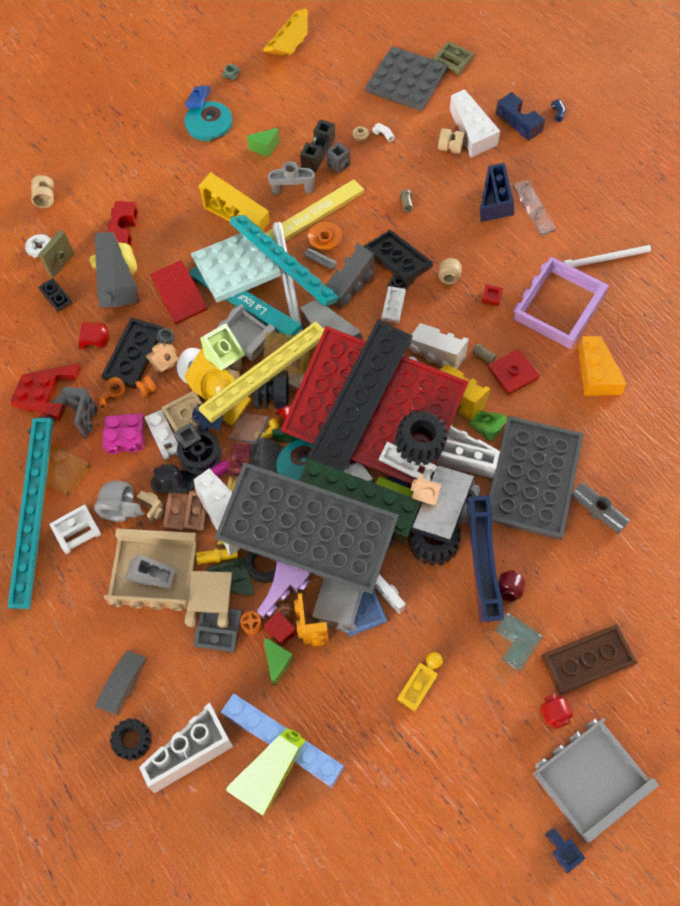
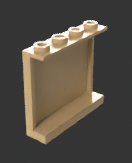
[104,528,198,611]

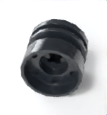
[252,370,289,409]

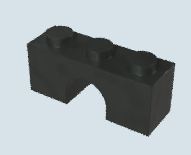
[300,119,335,173]

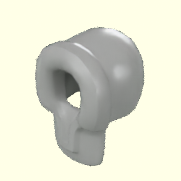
[94,481,146,522]

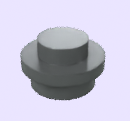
[156,328,175,345]

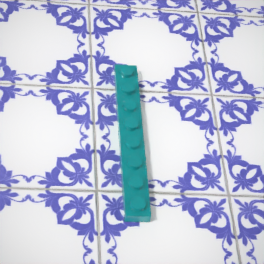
[230,215,339,306]

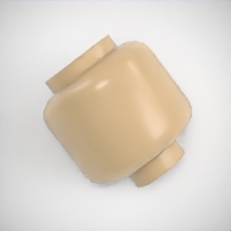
[438,258,462,285]

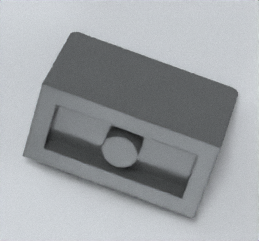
[250,437,281,474]

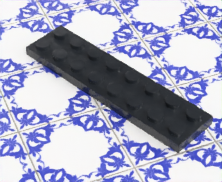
[307,320,413,472]

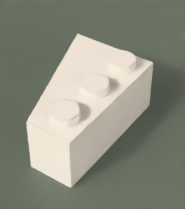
[408,323,469,369]
[436,425,500,478]

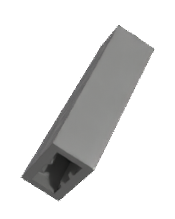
[300,299,363,340]

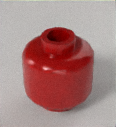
[540,694,573,729]

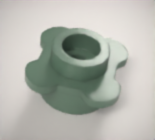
[222,64,240,80]

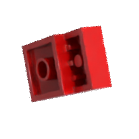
[149,260,207,325]

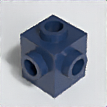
[192,403,224,431]

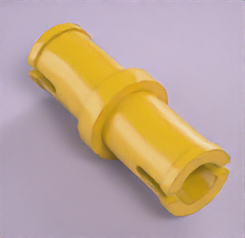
[196,547,238,565]

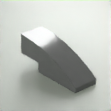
[95,650,147,716]

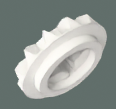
[25,234,51,258]

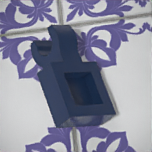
[545,828,586,873]

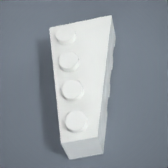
[450,89,500,158]
[194,469,240,556]
[139,702,233,793]

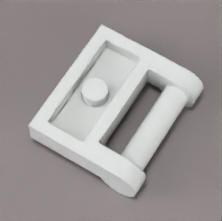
[49,505,102,555]

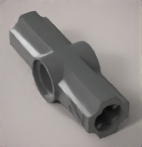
[571,482,630,534]

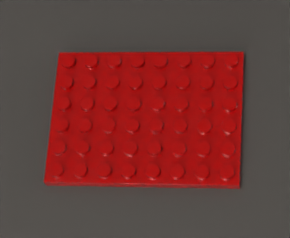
[281,326,469,485]

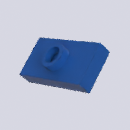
[185,86,211,109]

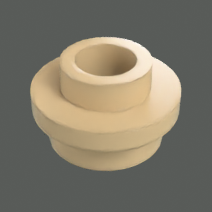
[353,127,369,142]

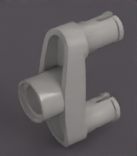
[268,161,315,195]

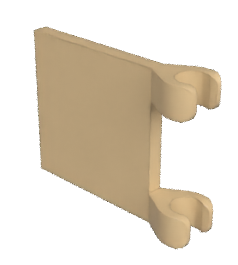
[184,571,232,629]

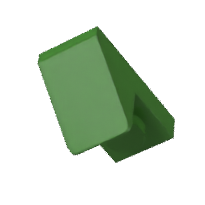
[469,411,508,441]

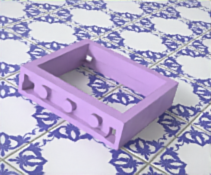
[513,257,609,349]

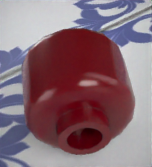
[498,570,525,602]

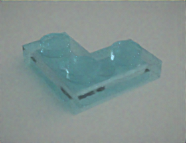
[495,612,542,672]

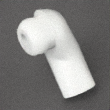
[372,123,395,142]

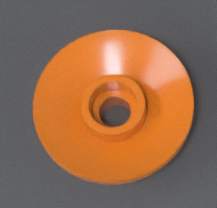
[308,222,342,250]

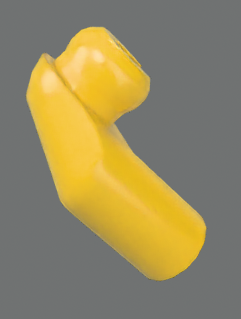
[256,418,281,440]

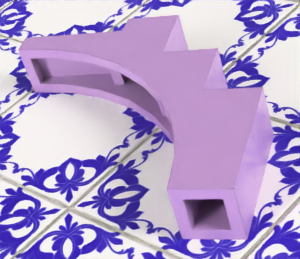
[257,561,310,619]

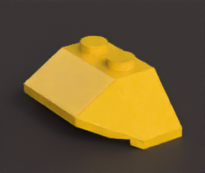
[263,8,308,55]

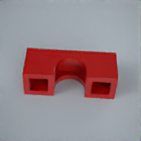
[108,201,139,246]

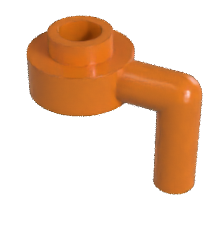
[98,377,125,410]

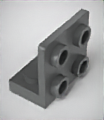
[63,387,97,439]

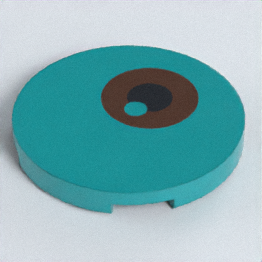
[184,101,233,141]
[276,440,313,481]

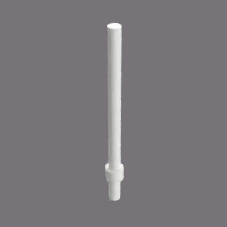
[563,245,651,268]

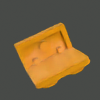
[294,593,329,646]

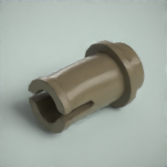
[399,189,414,212]
[472,344,497,364]

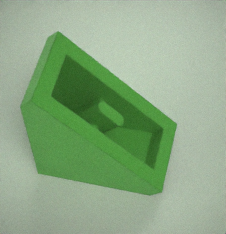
[246,128,280,157]
[264,639,294,685]

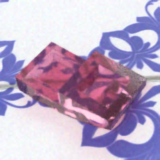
[227,444,252,477]

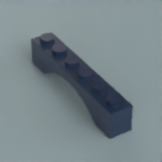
[466,495,504,623]

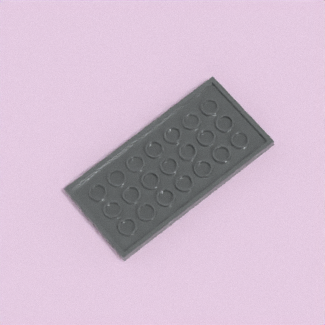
[214,462,399,594]

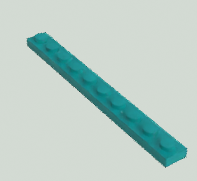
[7,418,54,609]

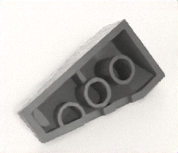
[95,232,139,307]

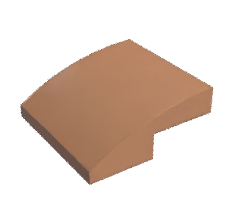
[162,491,206,532]

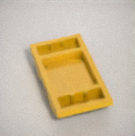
[184,348,253,426]

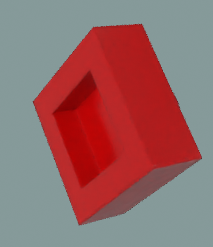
[481,284,503,306]

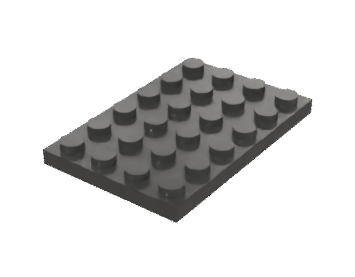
[489,416,584,540]

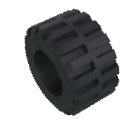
[395,410,448,465]
[409,522,461,566]

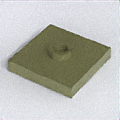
[38,230,74,278]

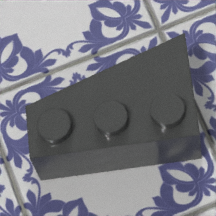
[326,243,374,309]

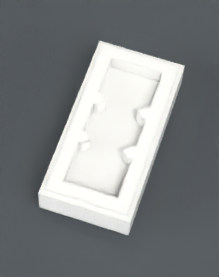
[381,286,406,324]
[375,574,406,614]

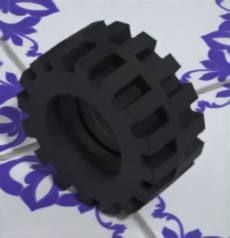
[110,718,152,761]

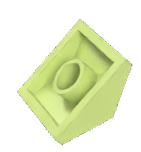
[200,324,246,371]

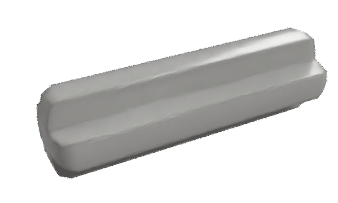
[305,248,337,270]

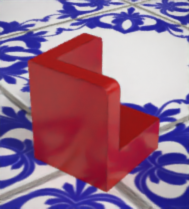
[264,612,297,647]

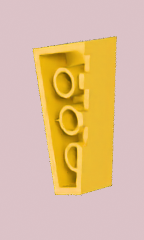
[199,172,270,231]

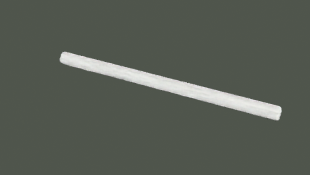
[273,222,309,373]

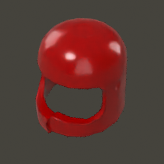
[79,322,109,350]

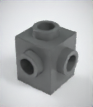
[327,142,351,173]

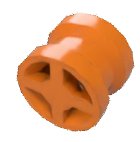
[135,375,157,398]
[240,611,262,636]

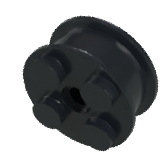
[177,429,222,475]

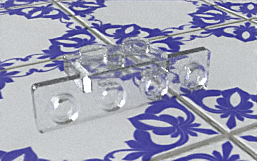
[513,179,556,235]

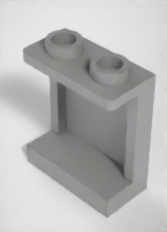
[218,304,276,362]
[312,578,363,633]

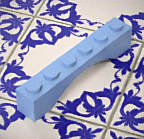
[221,693,344,788]

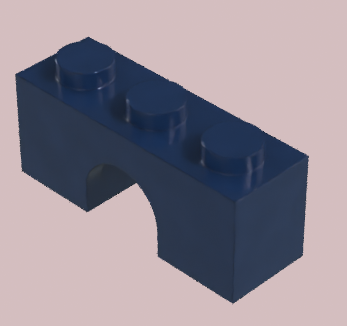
[496,92,545,141]

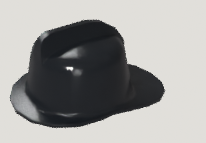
[151,464,196,493]

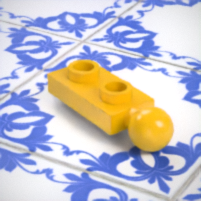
[397,652,443,712]

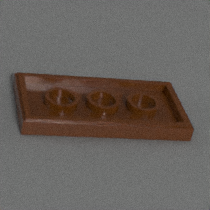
[541,624,638,695]

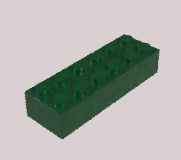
[299,459,421,544]

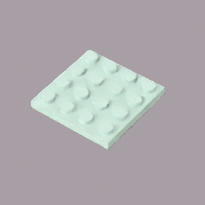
[191,233,281,302]

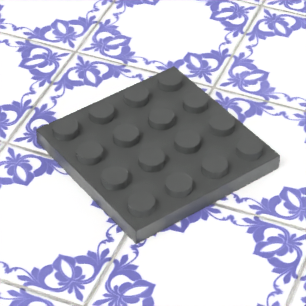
[365,46,448,111]

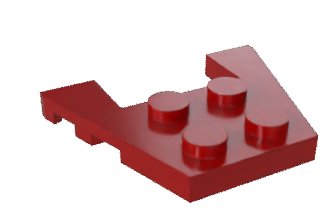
[10,363,81,421]

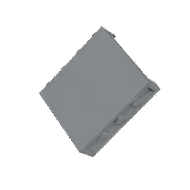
[532,718,659,843]

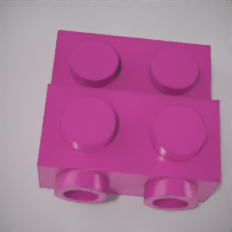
[103,413,144,454]

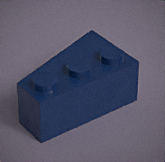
[480,163,514,222]

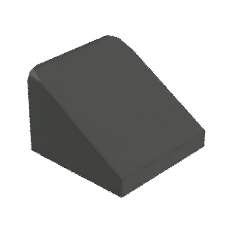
[174,422,201,449]

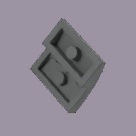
[193,608,243,652]

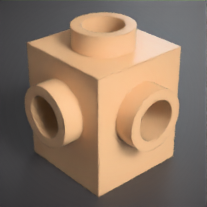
[146,343,179,372]

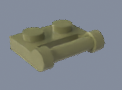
[433,41,474,76]

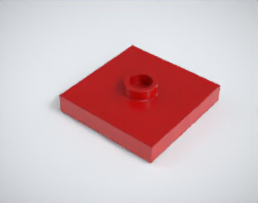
[488,349,540,395]

